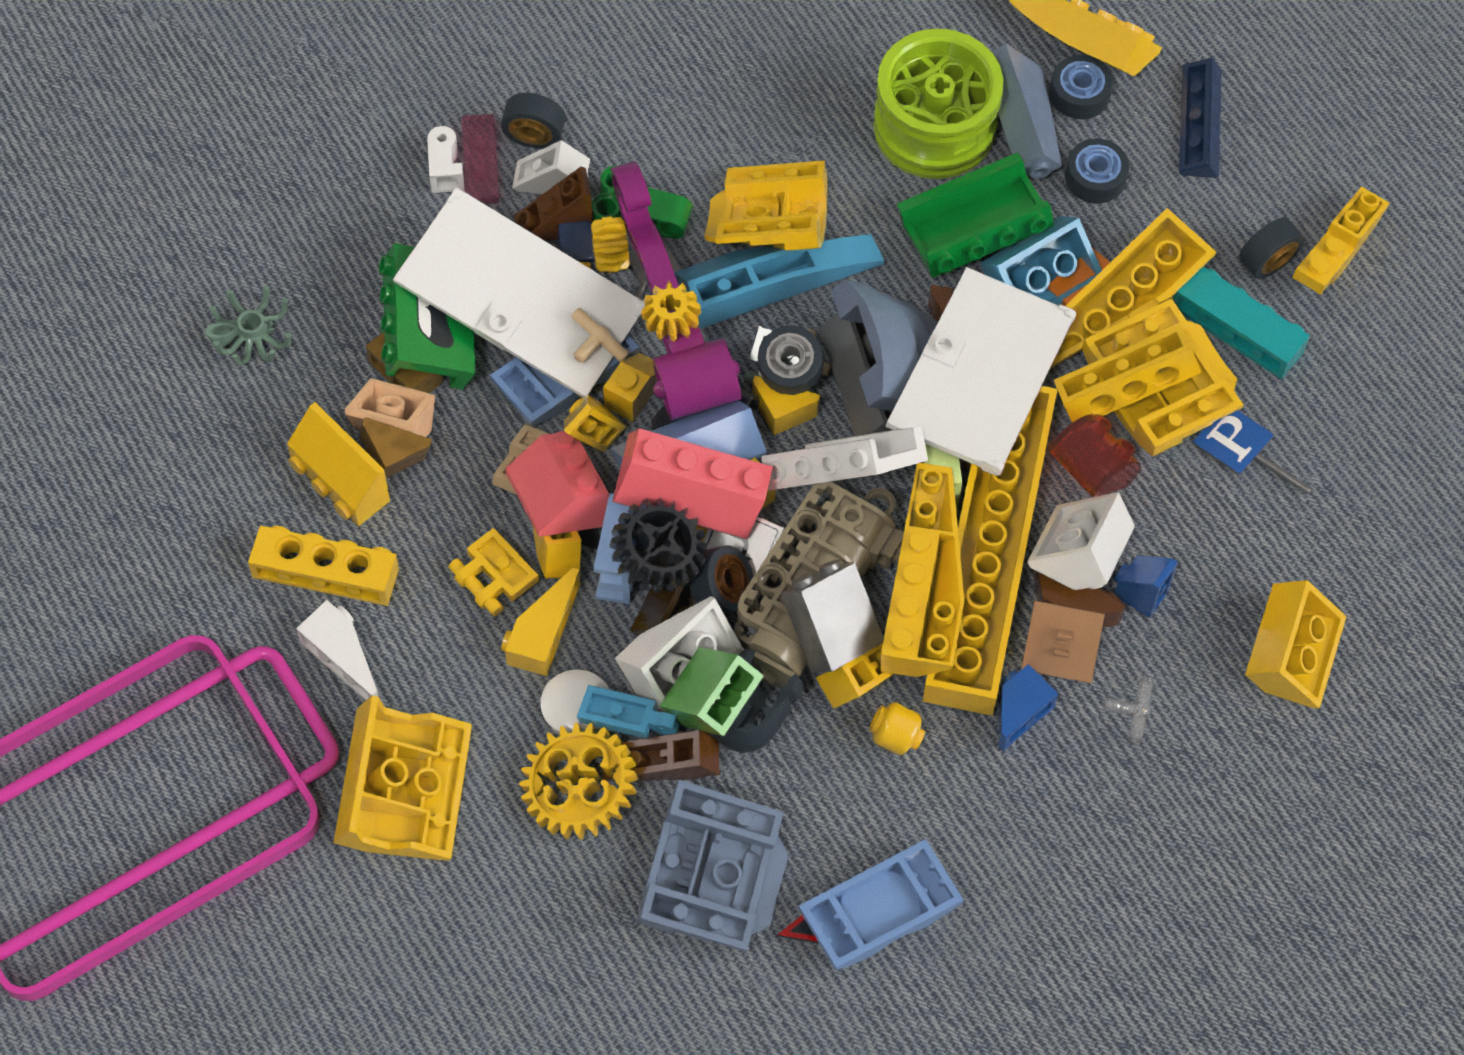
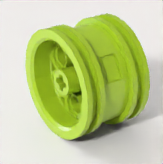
[873,28,1003,179]

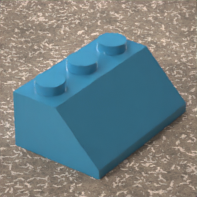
[980,216,1102,305]

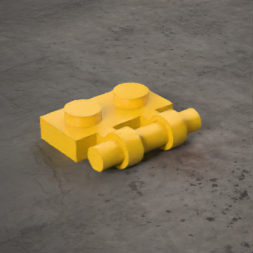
[448,528,539,616]

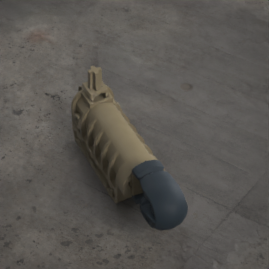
[714,482,904,753]

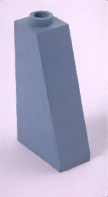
[991,43,1062,180]

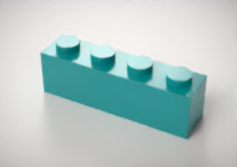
[1172,266,1310,380]

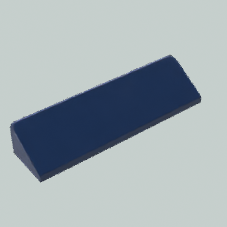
[1179,57,1221,178]

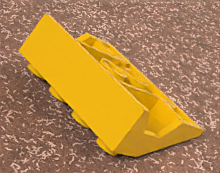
[333,695,472,861]

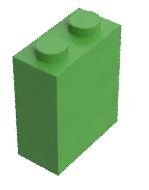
[660,647,764,736]

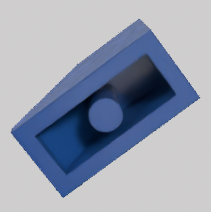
[1114,555,1178,618]
[998,664,1058,751]

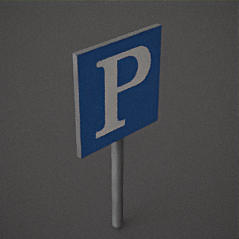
[1192,410,1311,494]

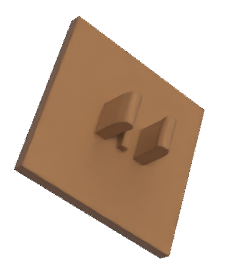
[1021,600,1105,683]

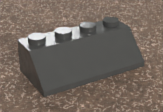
[820,313,892,436]

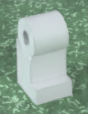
[427,126,465,193]

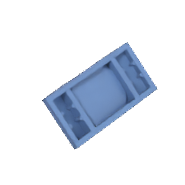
[490,335,640,426]
[798,839,964,971]

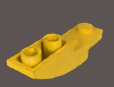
[1292,186,1390,295]

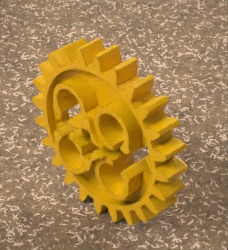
[519,723,638,840]

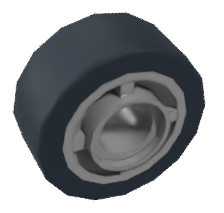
[757,325,823,395]

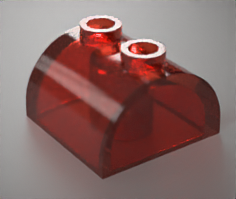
[1047,414,1141,497]

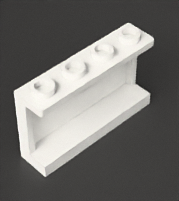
[762,426,928,490]

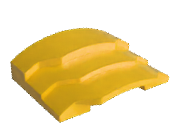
[704,160,827,251]
[1082,298,1243,457]

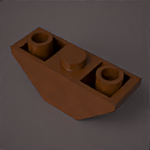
[514,166,593,241]
[1031,568,1125,627]

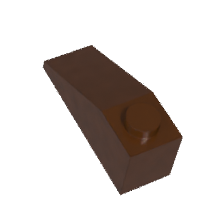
[603,730,720,782]

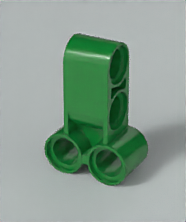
[591,165,693,239]

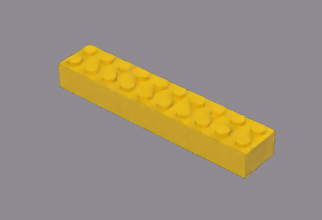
[922,386,1057,716]

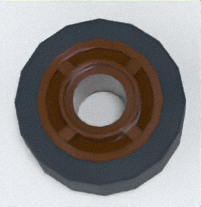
[689,545,753,614]

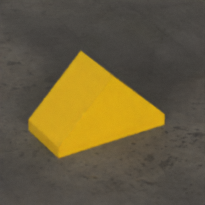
[752,375,820,435]

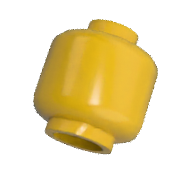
[869,702,925,756]

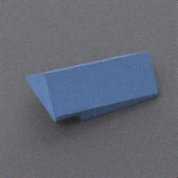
[610,401,767,467]

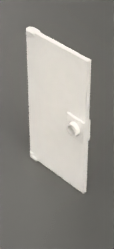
[393,187,645,398]
[886,267,1076,476]

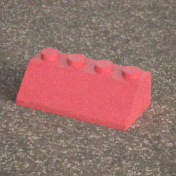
[612,428,773,539]

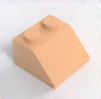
[345,378,435,437]

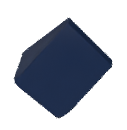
[557,221,595,262]

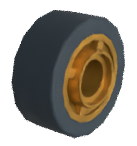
[500,93,566,149]
[1239,217,1305,279]

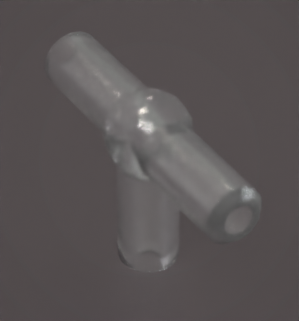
[1104,677,1154,744]

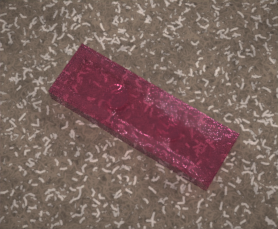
[462,114,499,204]

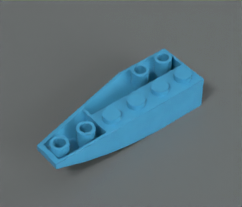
[674,234,884,329]

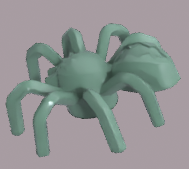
[205,285,292,366]

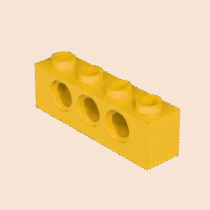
[1054,324,1202,428]
[248,525,399,606]

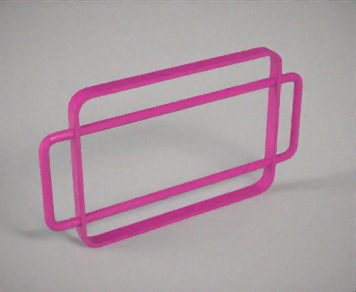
[0,635,339,1001]

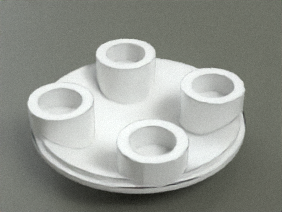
[541,670,610,735]

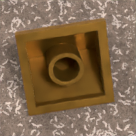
[359,417,432,478]

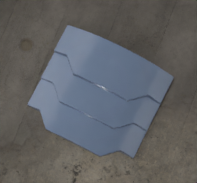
[831,280,938,411]
[637,780,789,952]

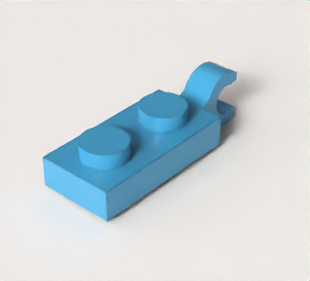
[577,685,680,739]

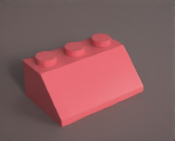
[505,431,609,537]

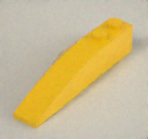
[1050,208,1216,369]

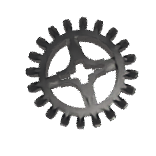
[610,497,707,594]

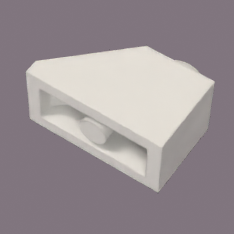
[512,140,590,194]

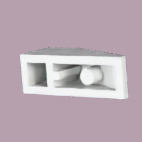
[296,600,378,701]

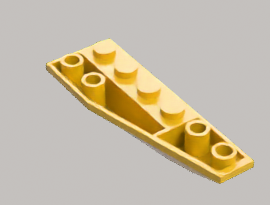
[1008,0,1162,77]
[881,463,964,677]

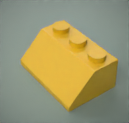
[287,402,390,527]
[1245,580,1347,708]

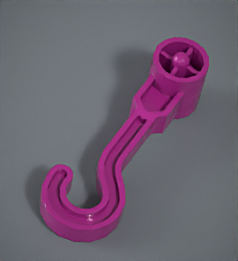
[610,161,742,421]

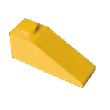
[564,395,626,452]
[501,568,581,676]
[816,636,893,709]

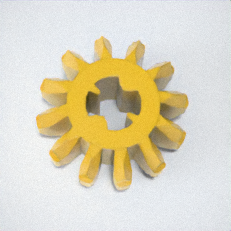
[591,216,630,273]
[641,280,701,342]

